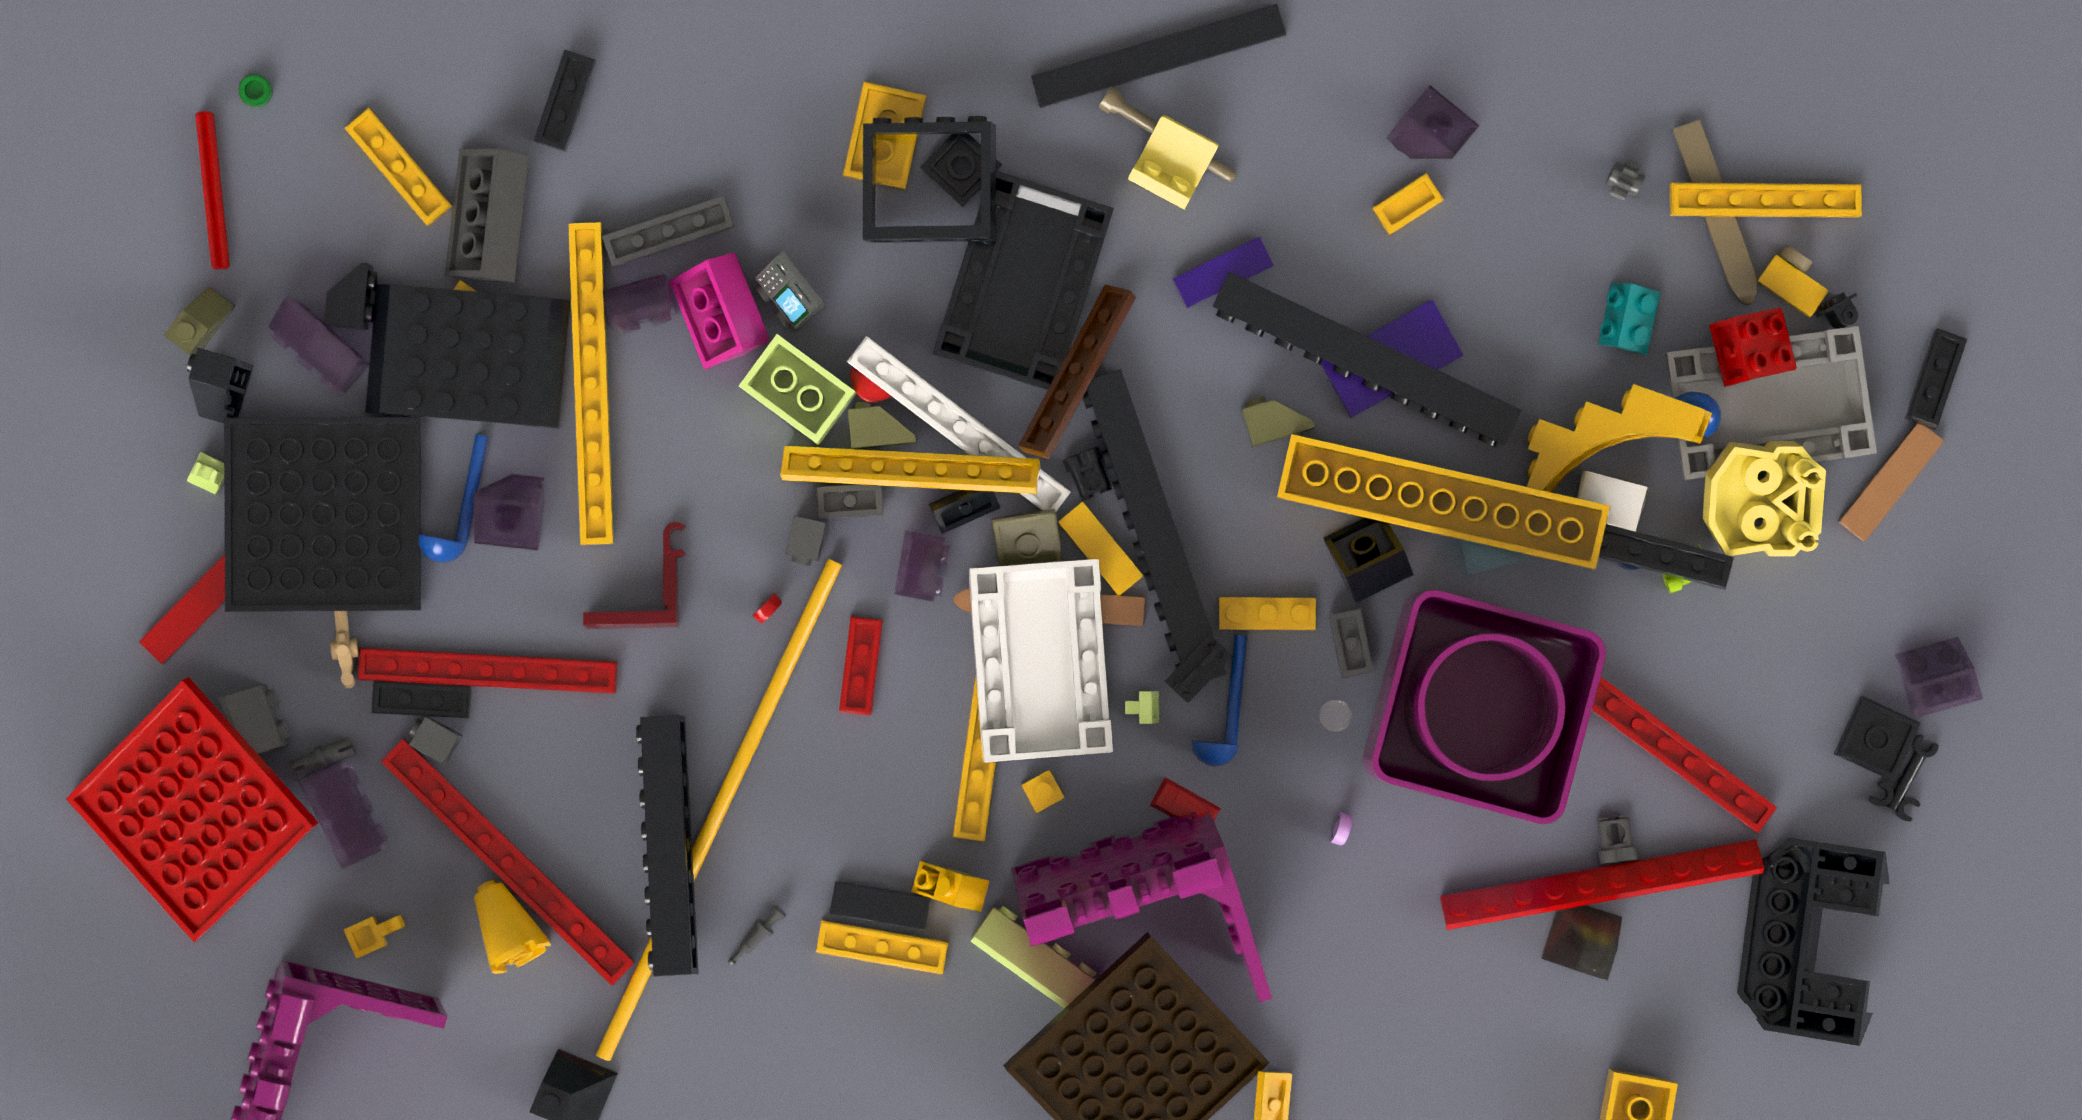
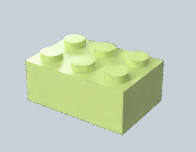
[739,334,857,445]

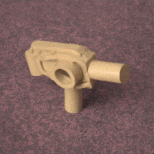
[330,611,359,688]

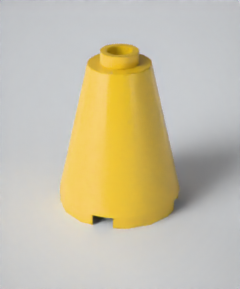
[474,880,551,974]

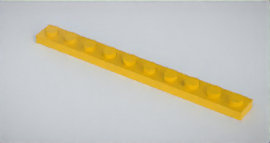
[568,222,614,545]

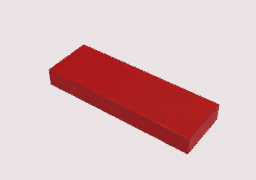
[839,616,883,716]

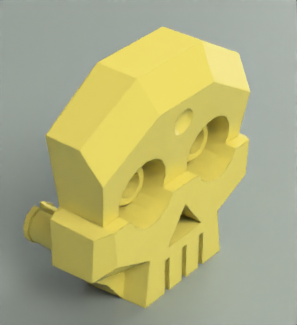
[1703,440,1826,556]

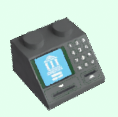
[755,251,826,331]

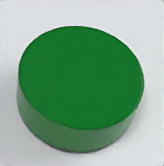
[238,74,273,107]

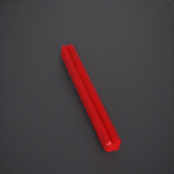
[195,111,230,270]

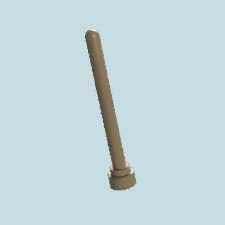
[1098,86,1236,182]

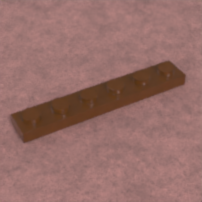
[1018,284,1136,459]

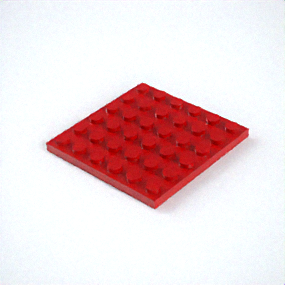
[66,677,319,942]

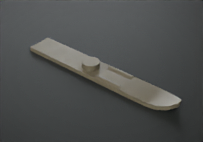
[1672,119,1757,305]

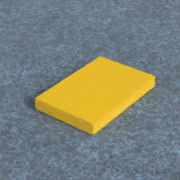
[843,82,927,190]

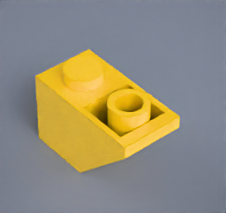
[911,861,990,912]

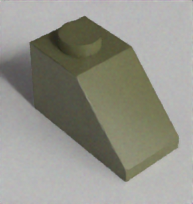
[163,287,236,355]
[1241,396,1315,447]
[848,402,917,449]

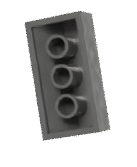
[445,149,529,283]

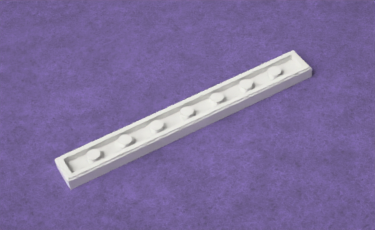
[846,336,1071,512]

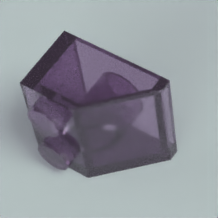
[894,530,950,602]

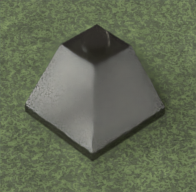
[1541,905,1622,981]

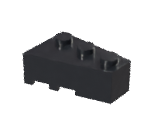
[187,348,254,423]

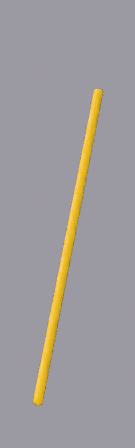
[595,558,842,1061]

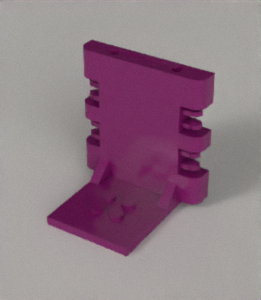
[1011,811,1272,1002]
[231,960,448,1120]

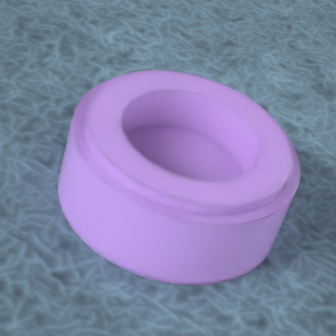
[1329,812,1353,846]

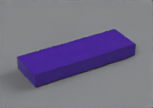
[1173,236,1273,308]

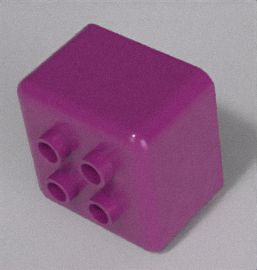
[1363,590,1606,824]

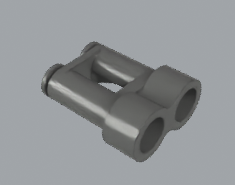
[1597,815,1638,864]

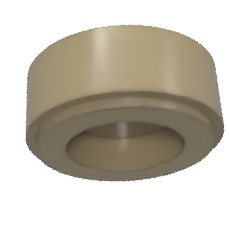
[1780,245,1813,272]

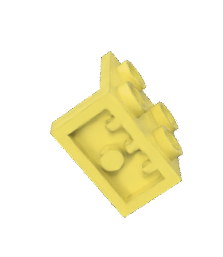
[1128,115,1218,209]

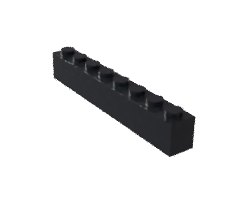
[636,715,699,977]

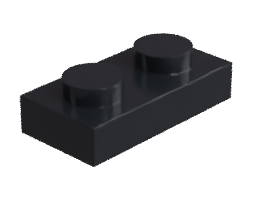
[929,490,1000,534]

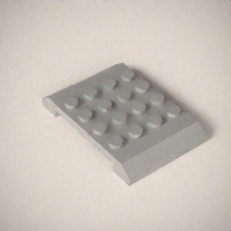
[1665,326,1877,480]

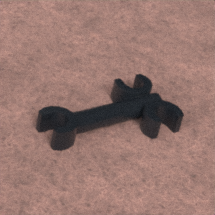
[1869,735,1939,822]

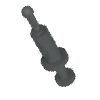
[728,905,786,966]

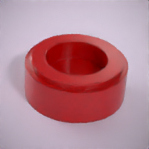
[752,593,782,623]

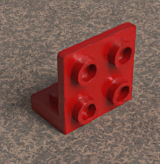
[1709,307,1797,387]

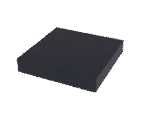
[1834,696,1921,781]

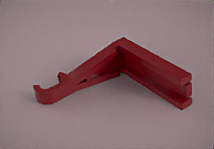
[583,522,686,629]

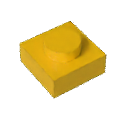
[1021,770,1065,813]

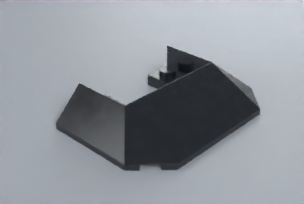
[1737,838,1890,1046]

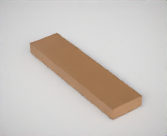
[1838,423,1944,542]

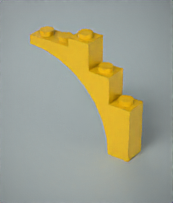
[1527,384,1712,493]

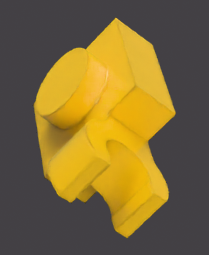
[343,915,406,959]

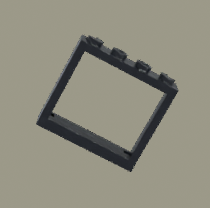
[863,116,996,243]

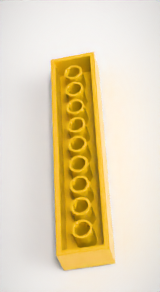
[1277,434,1610,570]

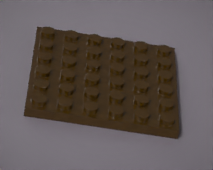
[1003,932,1269,1120]

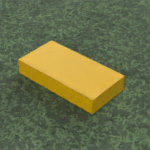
[1372,173,1444,235]
[1757,255,1829,318]

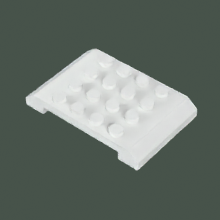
[969,559,1113,763]

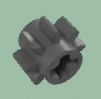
[1606,159,1645,200]

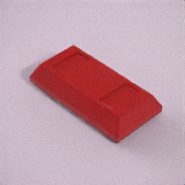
[1150,777,1221,821]

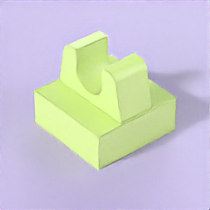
[187,452,224,495]
[1125,691,1159,724]

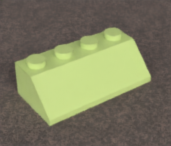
[971,905,1097,1008]

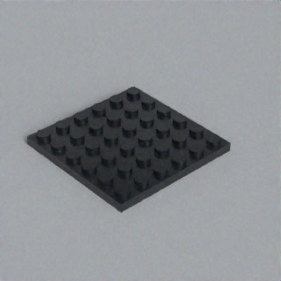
[224,417,421,612]

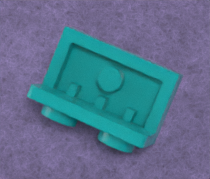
[1598,282,1661,355]

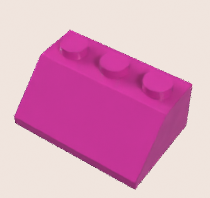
[669,252,771,370]

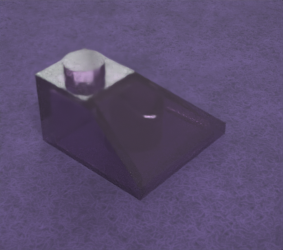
[1386,85,1480,159]
[473,474,544,550]

